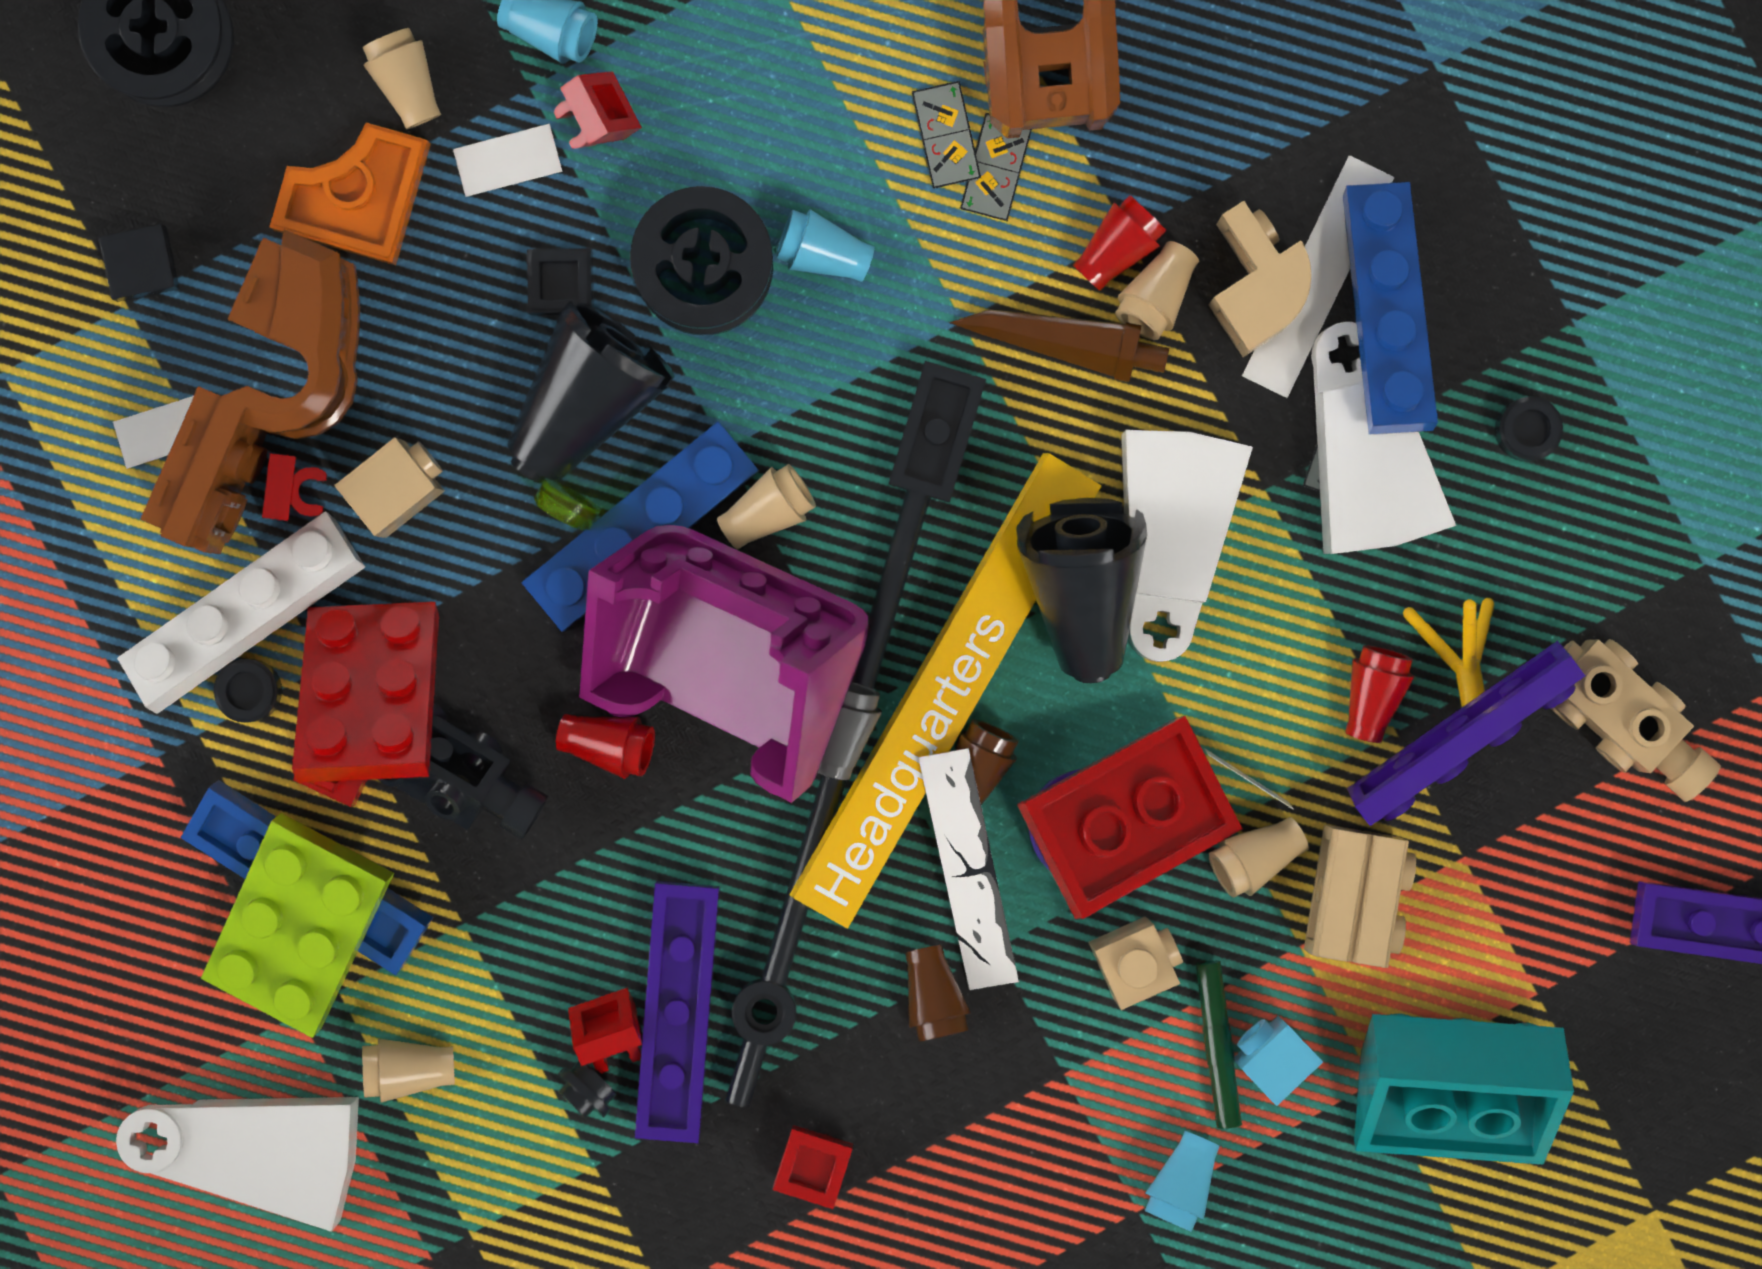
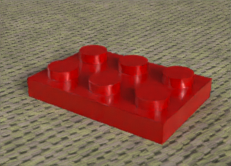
[292,601,439,783]
[1017,716,1242,919]

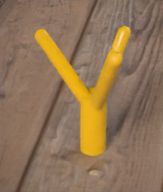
[1403,598,1494,707]

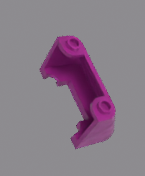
[579,525,868,803]

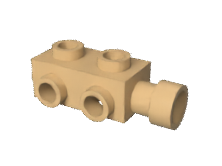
[1551,639,1721,802]

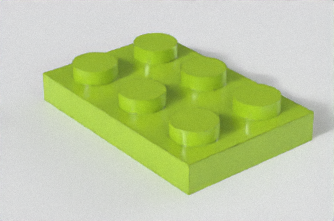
[201,813,394,1038]

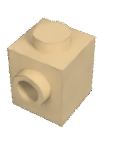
[1088,916,1183,1010]

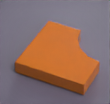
[270,122,431,265]

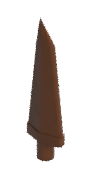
[949,309,1170,382]

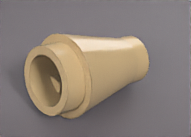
[363,28,441,129]
[1115,241,1199,340]
[717,464,816,550]
[1209,817,1309,898]
[362,1039,455,1103]

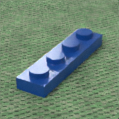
[1343,182,1438,435]
[522,421,760,632]
[180,780,434,976]

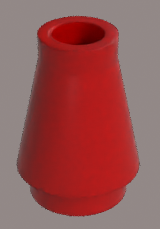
[1073,195,1166,291]
[1345,645,1415,743]
[556,714,655,779]

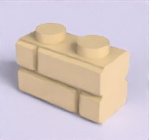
[1304,825,1416,968]

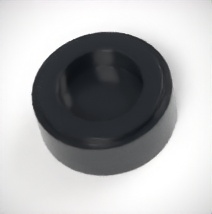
[1495,397,1563,461]
[214,659,282,723]

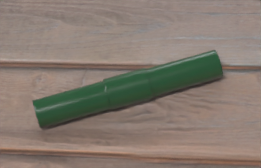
[1195,961,1242,1129]

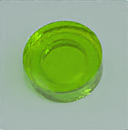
[534,478,601,531]

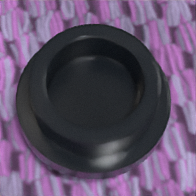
[558,1061,617,1118]

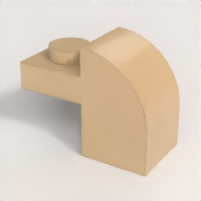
[1209,201,1311,357]

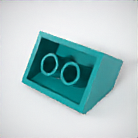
[1354,1014,1574,1165]

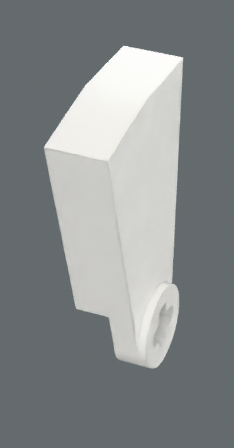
[1311,322,1456,554]
[1121,430,1253,662]
[116,1097,359,1232]

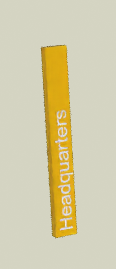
[789,453,1102,929]

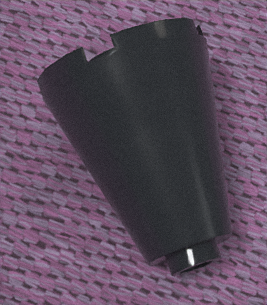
[507,301,675,483]
[1016,498,1147,684]

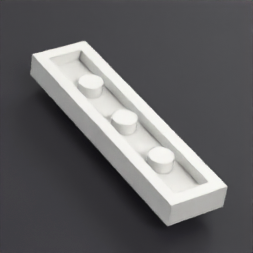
[117,511,365,714]

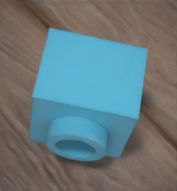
[1235,1016,1323,1106]

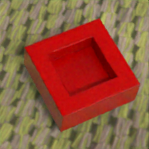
[773,1125,853,1209]

